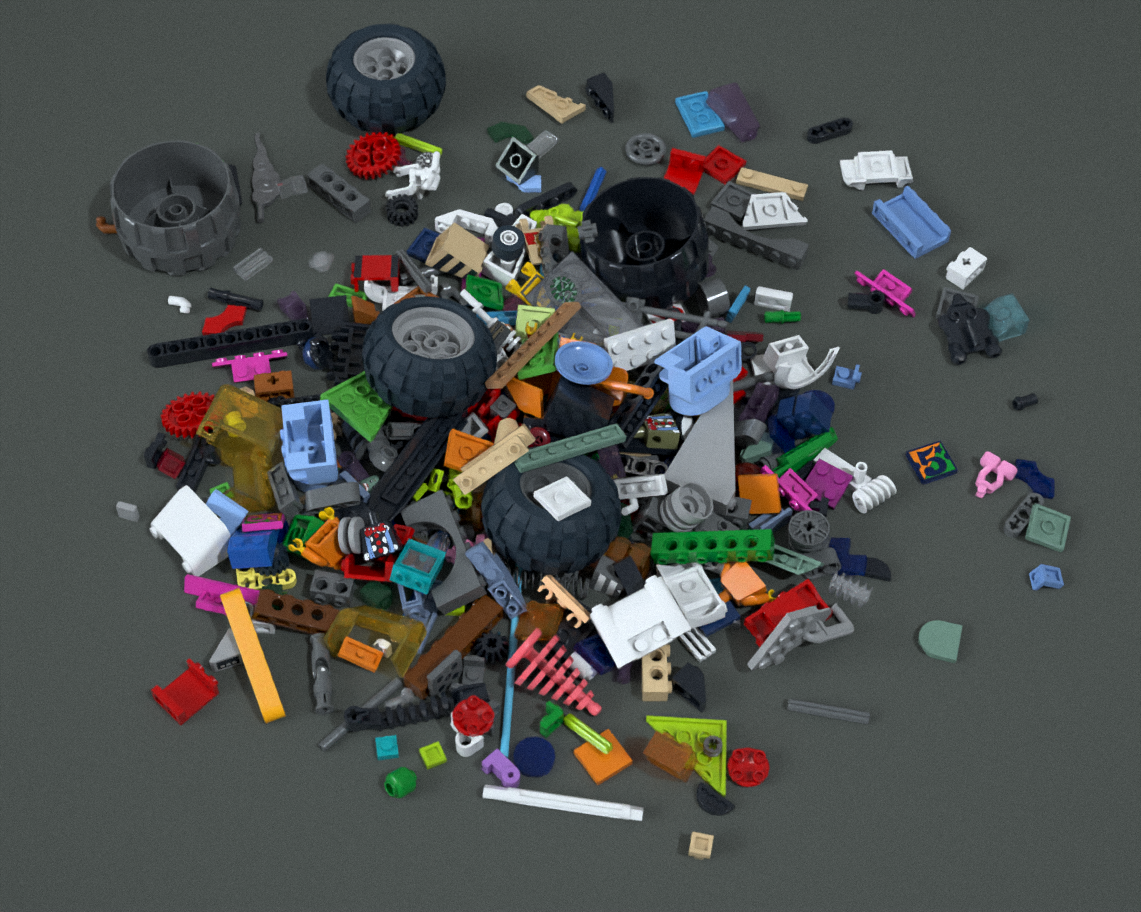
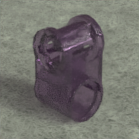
[277,291,308,321]

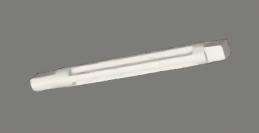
[483,785,643,821]

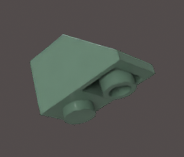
[739,432,776,469]

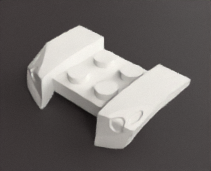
[839,151,913,190]

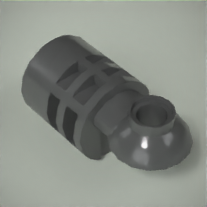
[341,421,398,472]

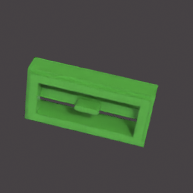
[328,283,369,307]

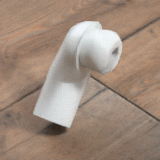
[168,296,191,314]

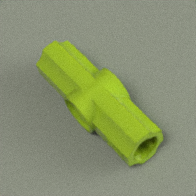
[447,468,473,509]

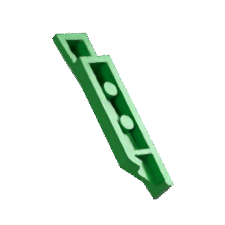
[771,427,838,478]

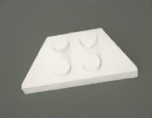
[742,192,808,230]

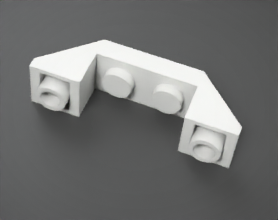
[435,209,498,247]

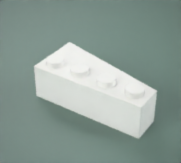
[482,214,537,287]

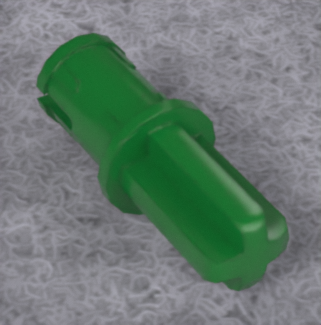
[764,310,801,324]

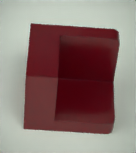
[157,447,185,479]

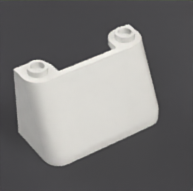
[150,485,231,577]

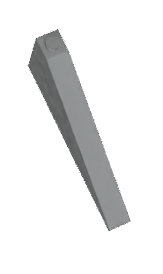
[664,380,737,516]

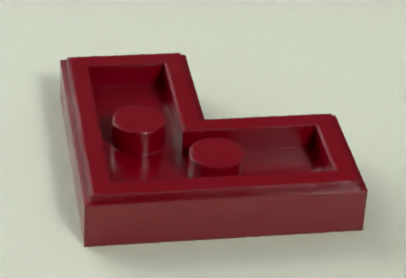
[726,330,764,342]

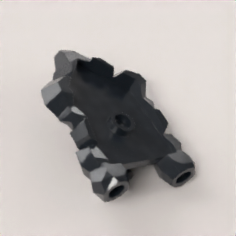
[938,293,1003,366]

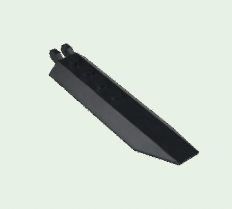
[367,409,468,522]

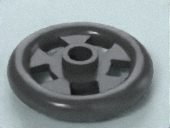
[625,133,666,165]

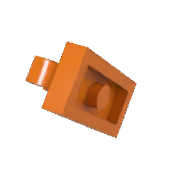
[337,636,383,673]

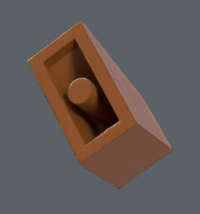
[351,296,380,324]

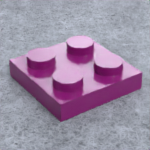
[805,458,853,510]

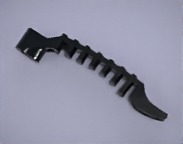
[344,683,490,732]

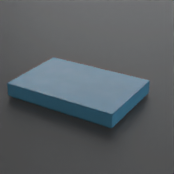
[675,91,725,138]

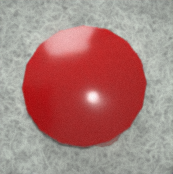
[477,388,501,418]
[452,695,494,737]
[727,748,770,787]

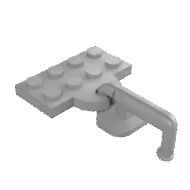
[747,603,854,670]

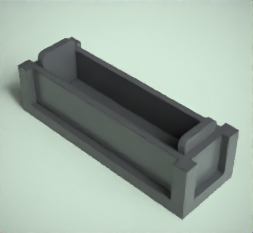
[267,462,304,518]

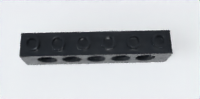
[606,355,669,449]

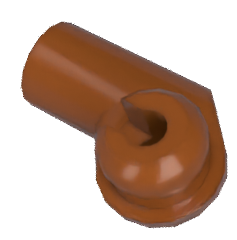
[96,216,118,234]

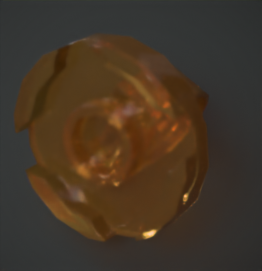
[453,492,485,531]

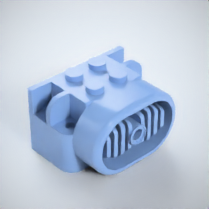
[655,326,742,416]
[280,400,338,492]

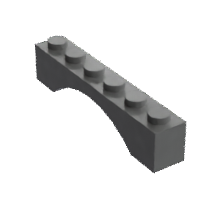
[704,206,809,270]

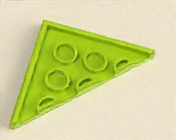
[646,716,727,798]

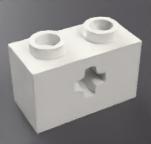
[946,247,987,289]

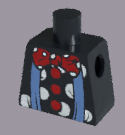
[361,512,404,561]

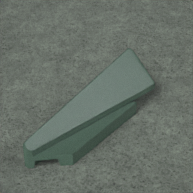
[750,544,824,575]

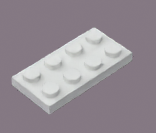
[604,319,676,371]

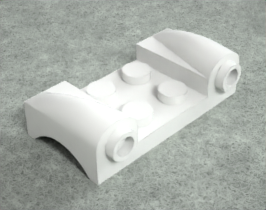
[656,563,727,628]

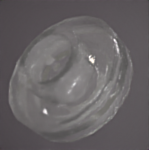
[308,251,335,272]

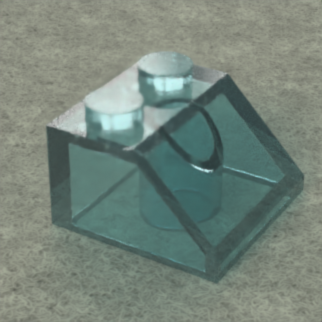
[983,293,1030,341]

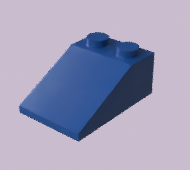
[227,526,279,569]

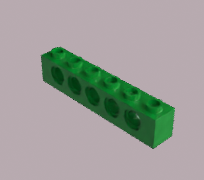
[651,529,775,565]

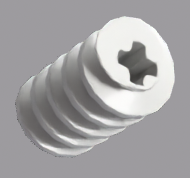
[852,475,897,513]

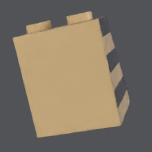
[425,222,489,279]

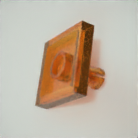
[514,601,565,640]

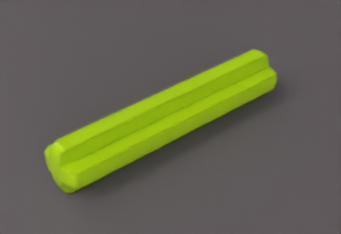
[395,133,442,157]
[563,713,613,754]

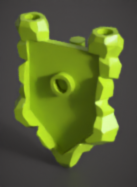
[530,204,584,253]

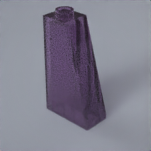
[706,82,760,142]

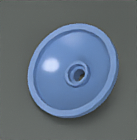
[555,341,613,385]

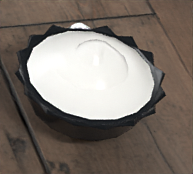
[675,414,695,444]

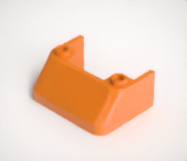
[506,372,593,419]

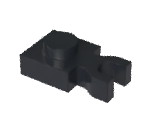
[144,432,167,469]

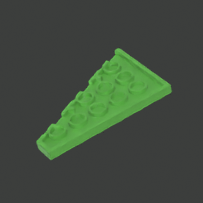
[320,371,393,442]

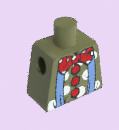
[634,413,680,449]

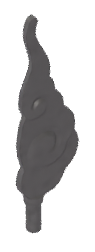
[252,132,282,223]

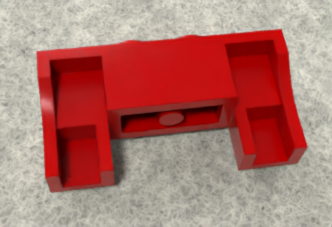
[744,579,833,648]

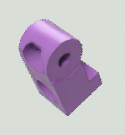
[482,749,520,788]

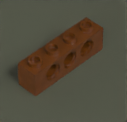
[251,589,339,639]

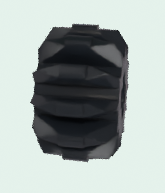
[475,629,509,666]

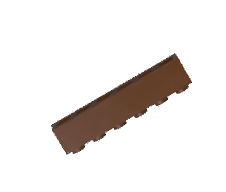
[404,594,504,700]

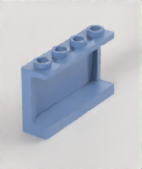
[872,186,951,259]

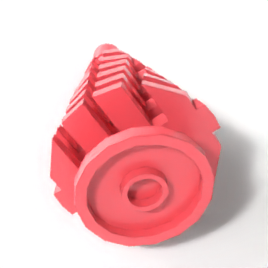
[505,628,602,716]

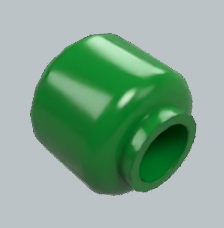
[384,767,417,799]

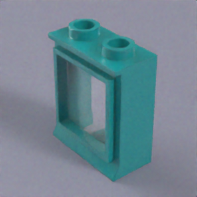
[389,538,446,594]

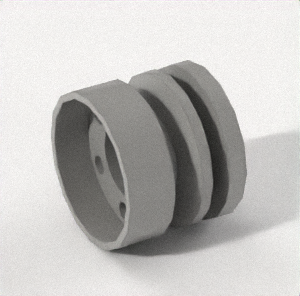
[660,481,713,532]

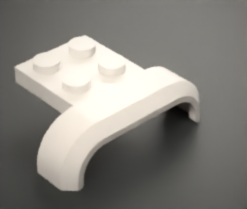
[364,275,438,311]

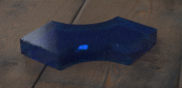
[1015,459,1055,499]

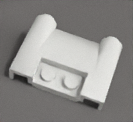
[590,575,691,670]

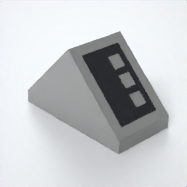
[209,628,243,672]

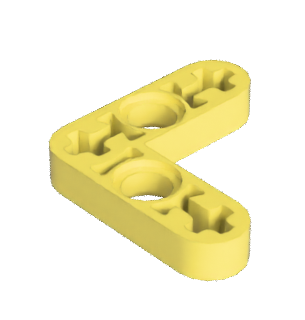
[236,567,297,591]

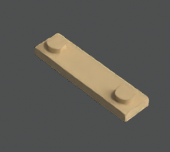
[736,167,808,201]

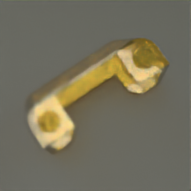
[196,384,284,467]

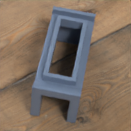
[397,565,426,620]

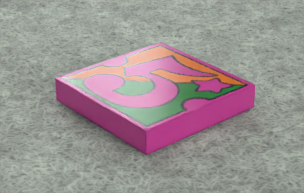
[242,512,285,532]

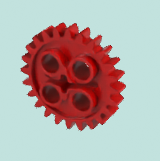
[345,132,402,180]
[161,391,224,439]

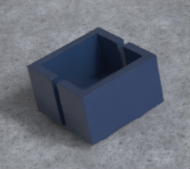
[777,392,832,439]

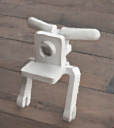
[385,151,441,200]

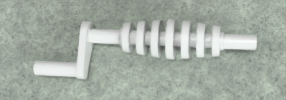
[460,289,522,355]

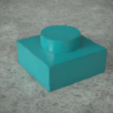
[375,735,399,760]

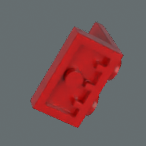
[664,148,706,195]

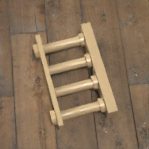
[453,424,536,495]

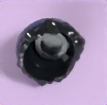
[302,336,335,370]

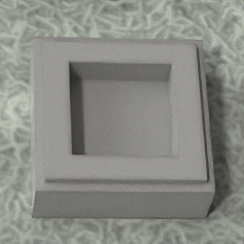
[116,501,140,522]

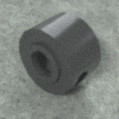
[695,278,730,318]

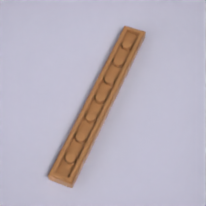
[485,302,581,389]

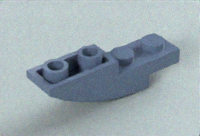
[465,541,528,619]

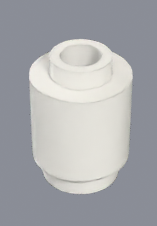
[569,651,597,680]

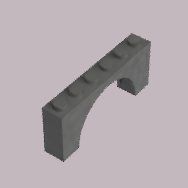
[401,489,487,615]

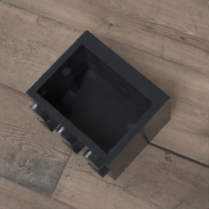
[540,375,615,438]

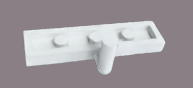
[613,474,668,516]

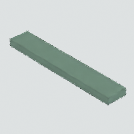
[514,423,626,473]

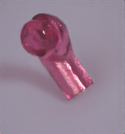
[396,147,412,167]

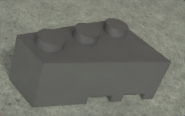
[629,496,694,538]

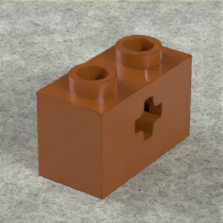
[254,371,295,404]

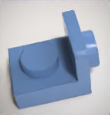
[832,364,862,390]
[1029,564,1064,591]

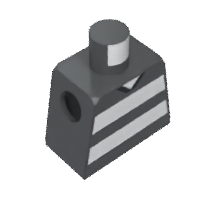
[589,555,626,598]

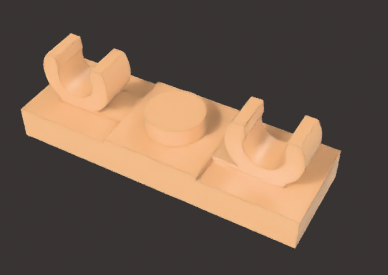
[538,574,591,628]

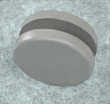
[338,517,366,554]

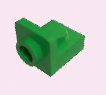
[540,701,564,738]

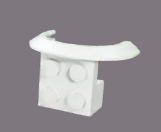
[763,335,840,389]

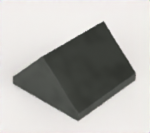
[495,137,539,185]

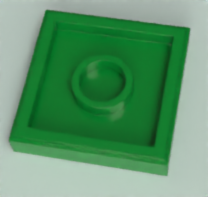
[466,275,504,311]

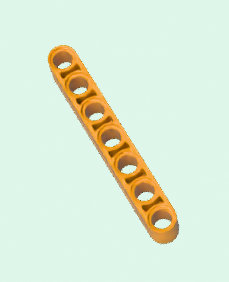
[220,588,286,724]

